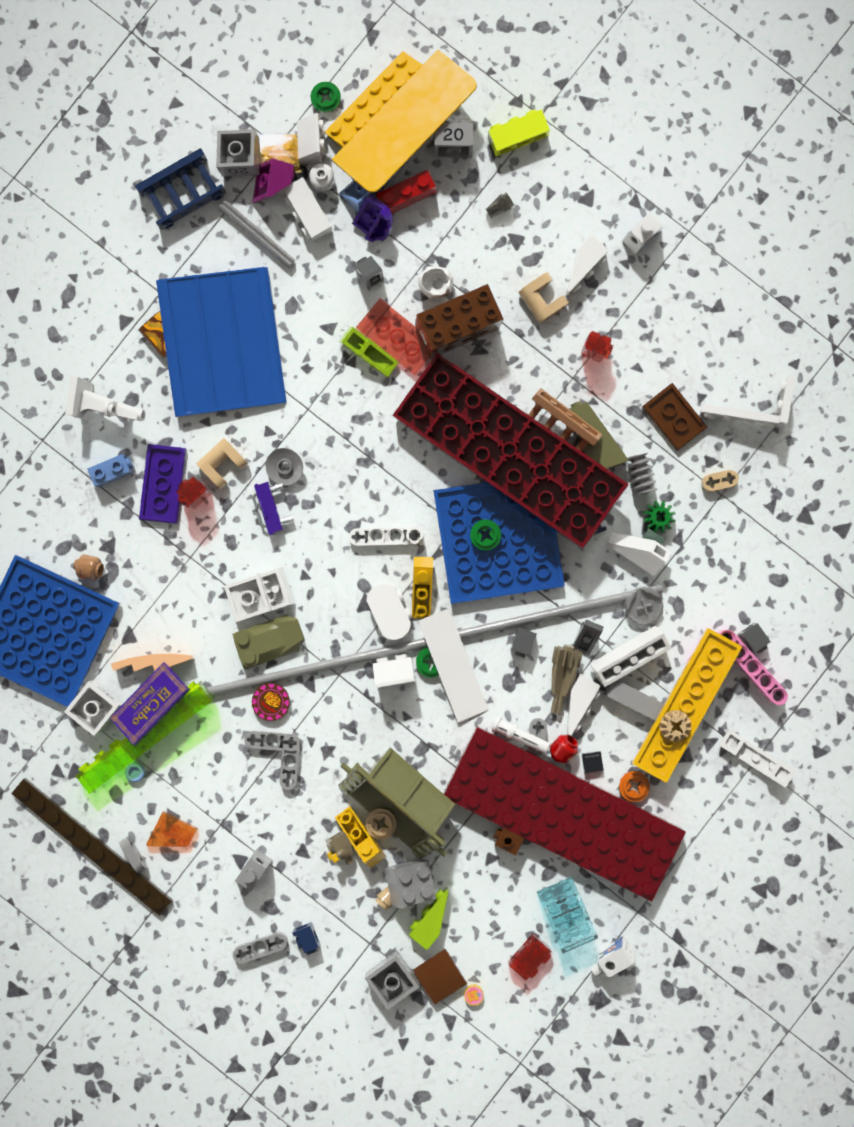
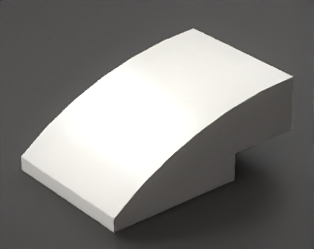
[224,567,295,622]

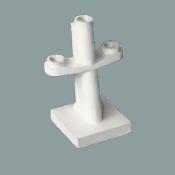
[65,376,146,423]

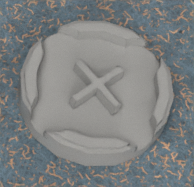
[624,586,664,625]

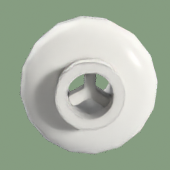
[309,163,335,192]

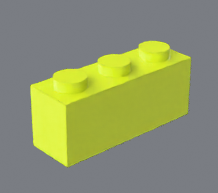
[488,109,550,157]

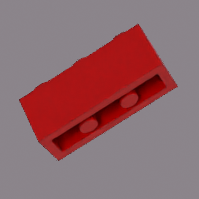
[376,169,436,214]

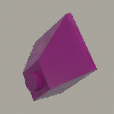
[252,158,294,204]

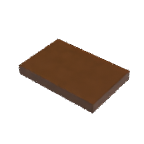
[642,383,707,451]

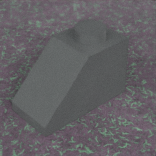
[355,256,384,289]

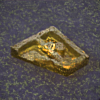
[260,134,300,171]

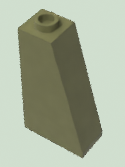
[569,401,628,469]

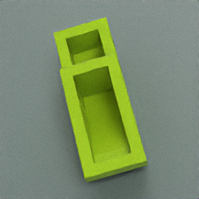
[339,327,399,377]

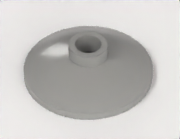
[265,448,303,486]

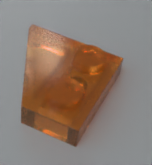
[146,811,198,847]

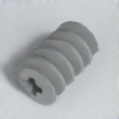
[627,453,658,495]

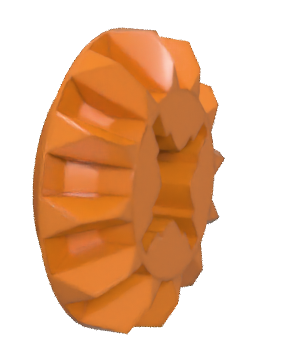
[619,771,650,802]

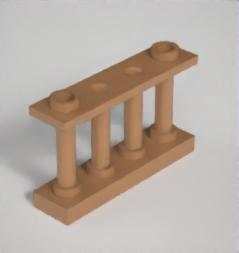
[528,388,602,451]

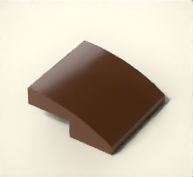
[413,949,468,1005]

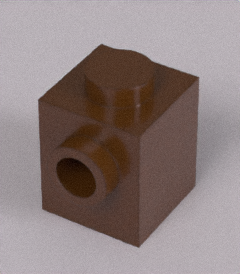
[493,827,524,856]

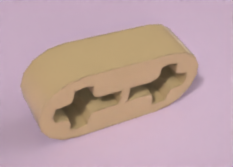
[701,470,739,492]

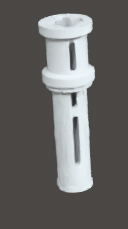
[492,717,551,754]

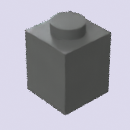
[738,623,771,654]
[510,627,537,658]

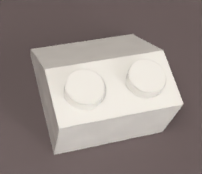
[373,654,415,688]

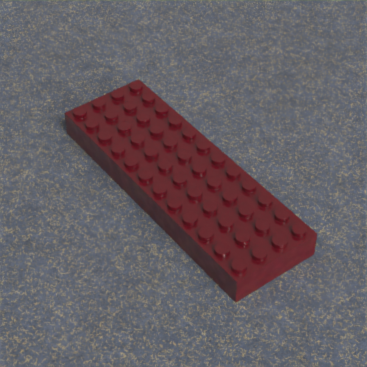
[392,353,629,550]
[443,725,686,902]

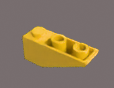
[412,557,433,619]
[335,806,387,868]

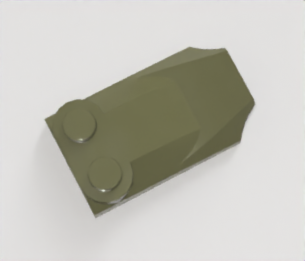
[232,614,305,670]

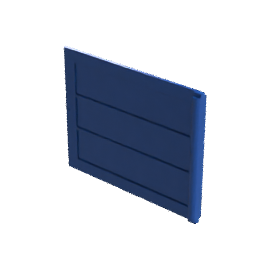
[156,267,287,417]

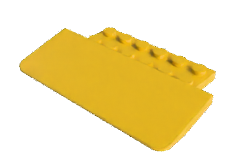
[325,49,477,193]

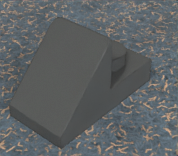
[572,619,604,656]

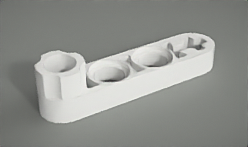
[349,527,423,546]

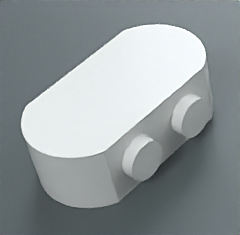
[367,584,413,640]

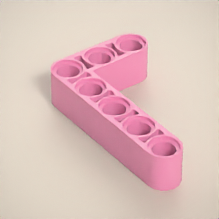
[687,630,788,705]

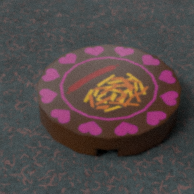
[252,683,290,721]

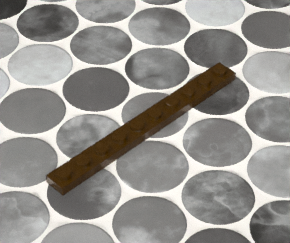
[11,778,173,916]

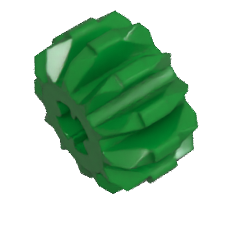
[643,501,676,533]

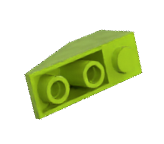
[409,887,448,950]

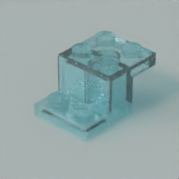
[537,877,598,954]

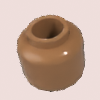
[73,554,104,581]

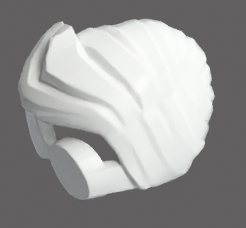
[418,266,454,299]

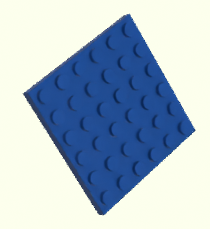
[433,482,565,604]
[0,555,121,707]

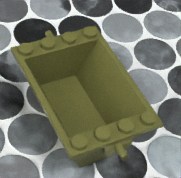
[338,747,455,859]

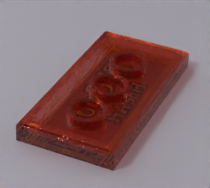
[356,298,429,376]

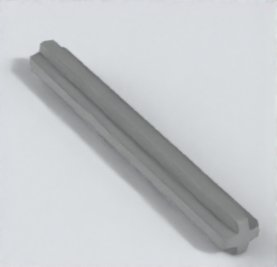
[219,200,295,268]

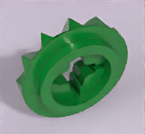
[310,82,341,113]
[470,519,501,550]
[416,647,439,678]

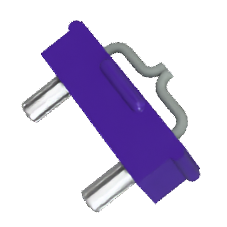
[252,482,294,535]

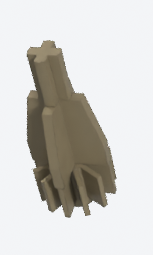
[551,644,583,714]

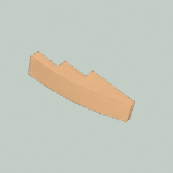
[111,653,194,671]

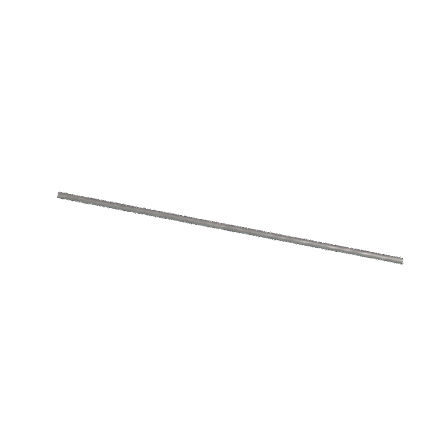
[177,584,663,704]

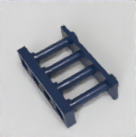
[135,148,226,230]

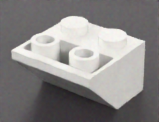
[297,113,326,165]

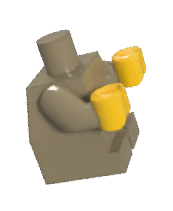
[325,831,353,865]

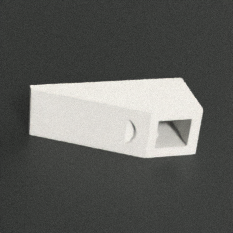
[566,235,609,296]
[606,532,671,576]
[567,673,601,735]

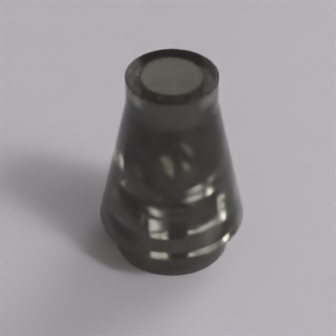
[485,192,514,218]

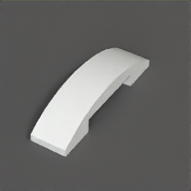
[719,729,796,788]

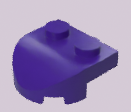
[352,194,393,242]

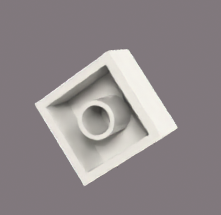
[64,680,123,736]

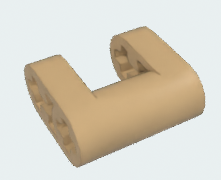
[518,272,569,324]
[196,438,249,490]

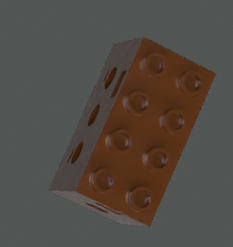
[415,284,504,359]

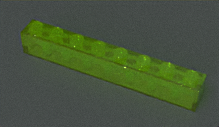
[75,680,215,794]

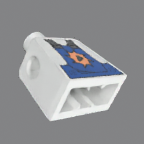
[623,213,663,255]
[590,935,635,977]

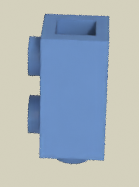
[87,454,134,488]

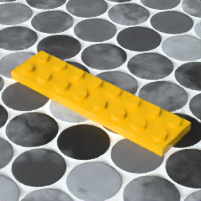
[632,628,742,783]

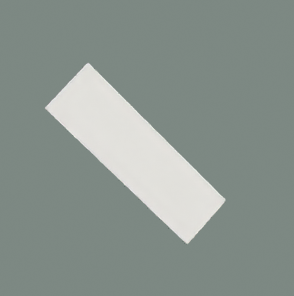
[418,608,488,722]

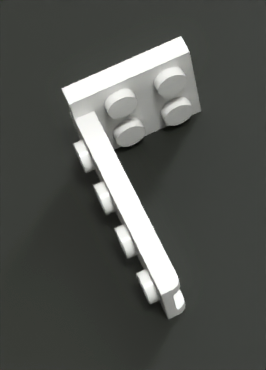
[700,376,795,429]

